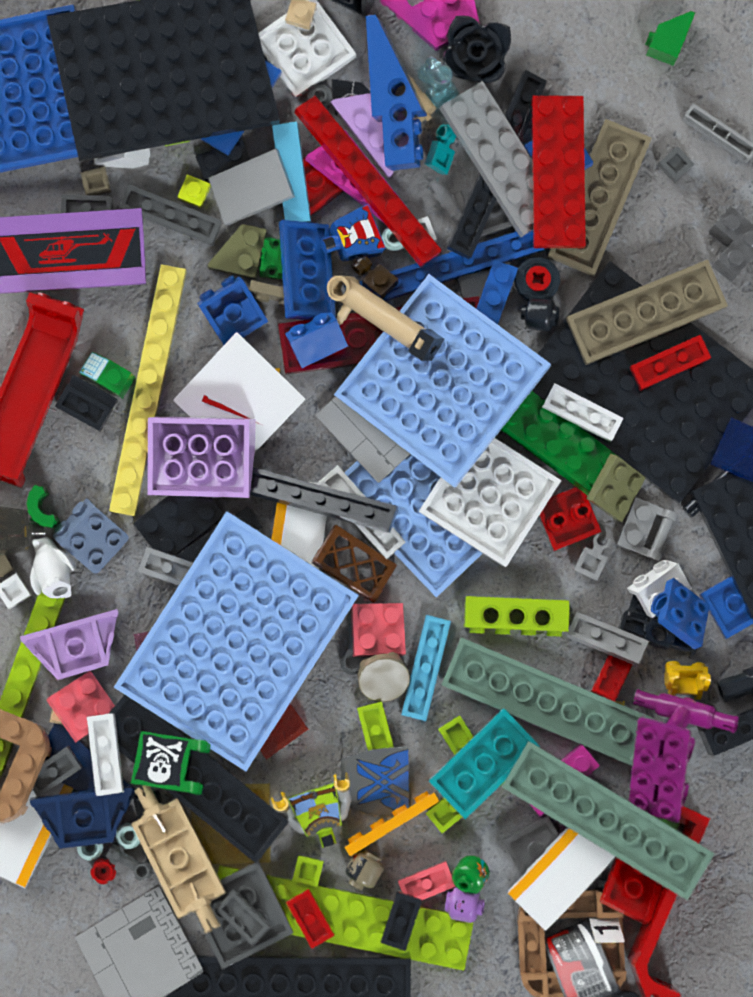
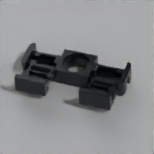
[618,594,697,658]

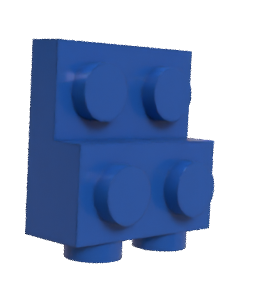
[197,276,269,345]

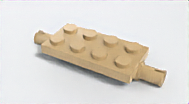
[131,786,226,933]

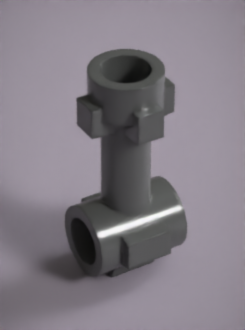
[106,844,154,881]

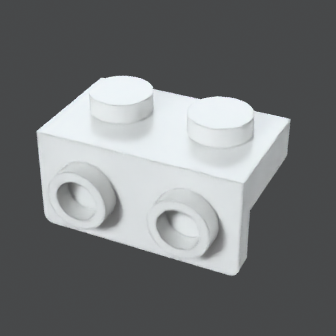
[627,560,692,618]

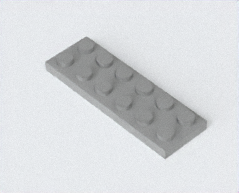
[439,81,533,238]

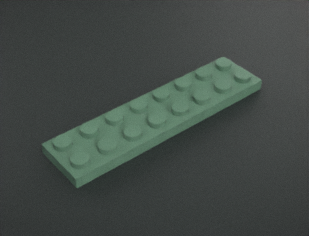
[442,637,654,766]
[502,742,714,900]

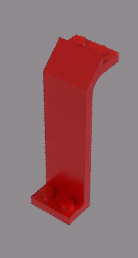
[0,292,84,488]
[627,806,710,997]

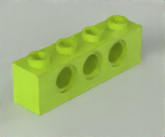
[464,596,570,637]

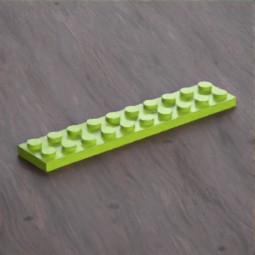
[217,865,474,971]

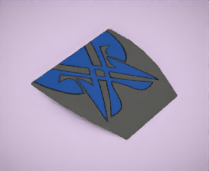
[341,747,409,816]

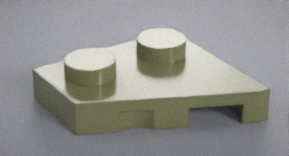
[208,224,267,280]

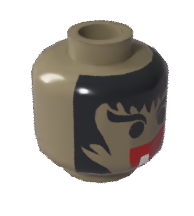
[345,849,384,890]

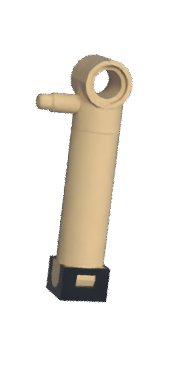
[327,275,445,361]

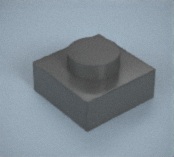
[658,146,694,183]

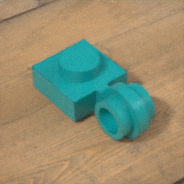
[425,124,457,175]

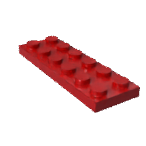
[532,96,586,248]

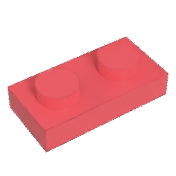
[398,861,455,900]

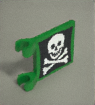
[131,731,211,795]

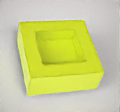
[177,174,211,209]

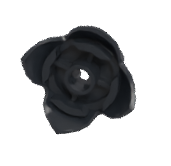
[443,16,511,84]

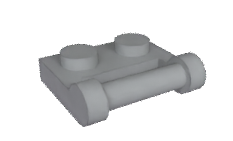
[616,497,678,562]

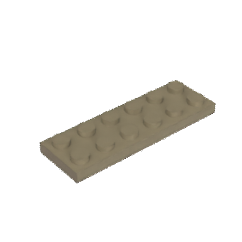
[547,119,652,277]
[566,260,728,365]

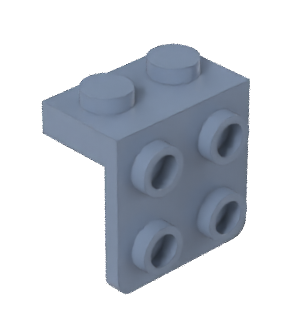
[52,498,129,573]

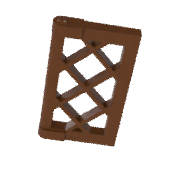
[311,525,397,603]

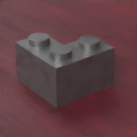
[708,206,753,282]

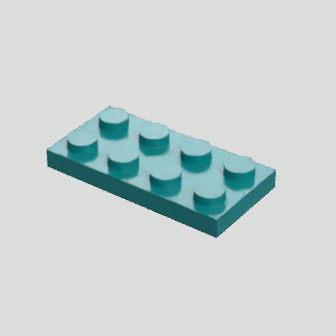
[429,708,540,819]

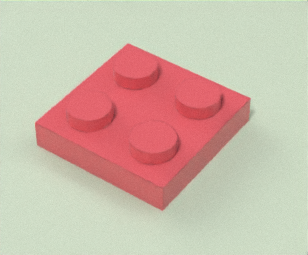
[351,603,406,657]
[46,670,115,743]

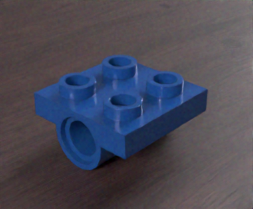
[651,578,710,650]

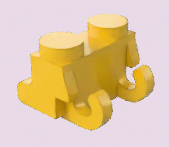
[664,661,711,700]

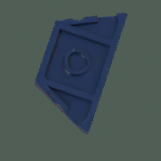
[30,785,132,849]

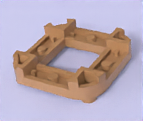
[0,709,52,824]
[517,889,627,997]

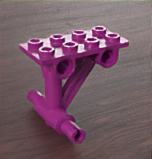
[629,689,739,823]

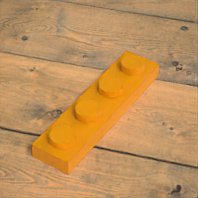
[345,791,439,856]

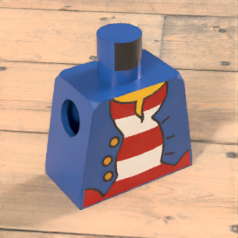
[321,204,386,262]

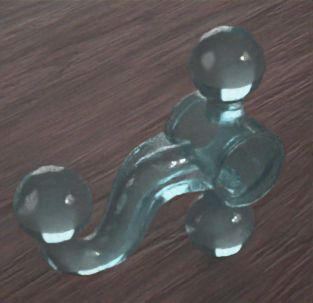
[418,57,459,109]

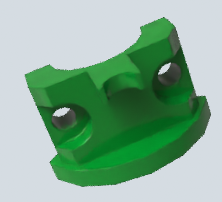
[260,238,283,282]
[26,485,60,528]

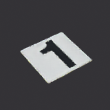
[589,918,625,943]

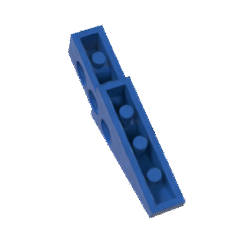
[366,15,427,171]

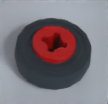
[515,257,560,301]

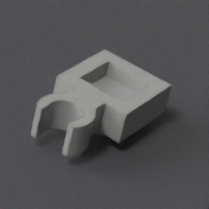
[573,533,611,581]

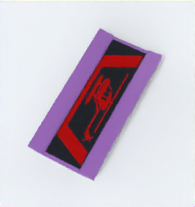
[0,208,146,294]

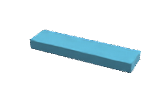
[272,121,312,222]
[401,615,451,721]

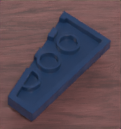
[44,723,136,814]

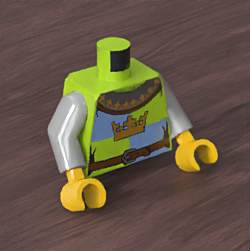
[271,772,352,848]

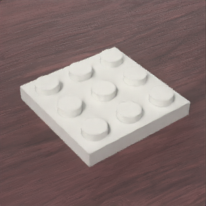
[258,0,357,100]

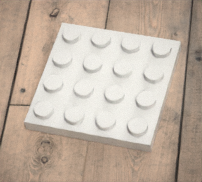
[419,438,561,568]

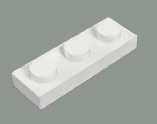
[542,383,623,442]
[87,713,124,796]

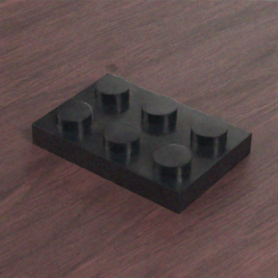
[133,496,224,556]

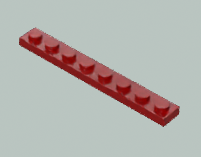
[294,96,442,267]

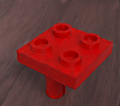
[539,487,602,551]

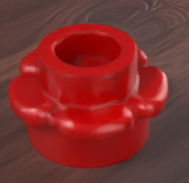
[91,858,116,884]

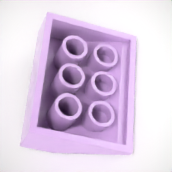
[148,417,256,498]

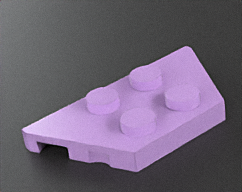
[331,93,409,180]
[20,609,118,680]

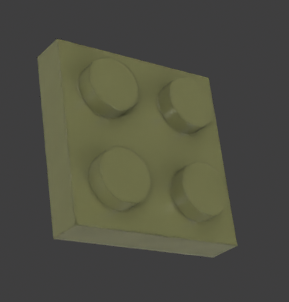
[586,454,645,522]

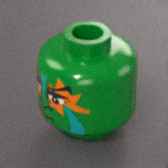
[452,855,490,894]

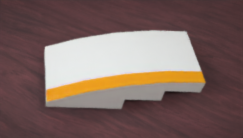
[272,481,328,570]
[0,783,74,888]
[508,827,615,931]

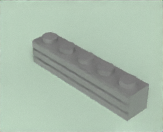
[682,103,753,164]

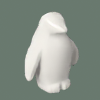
[30,537,76,598]

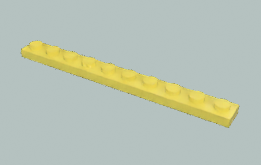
[109,264,187,517]

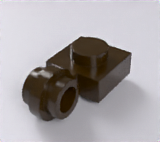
[351,255,399,299]

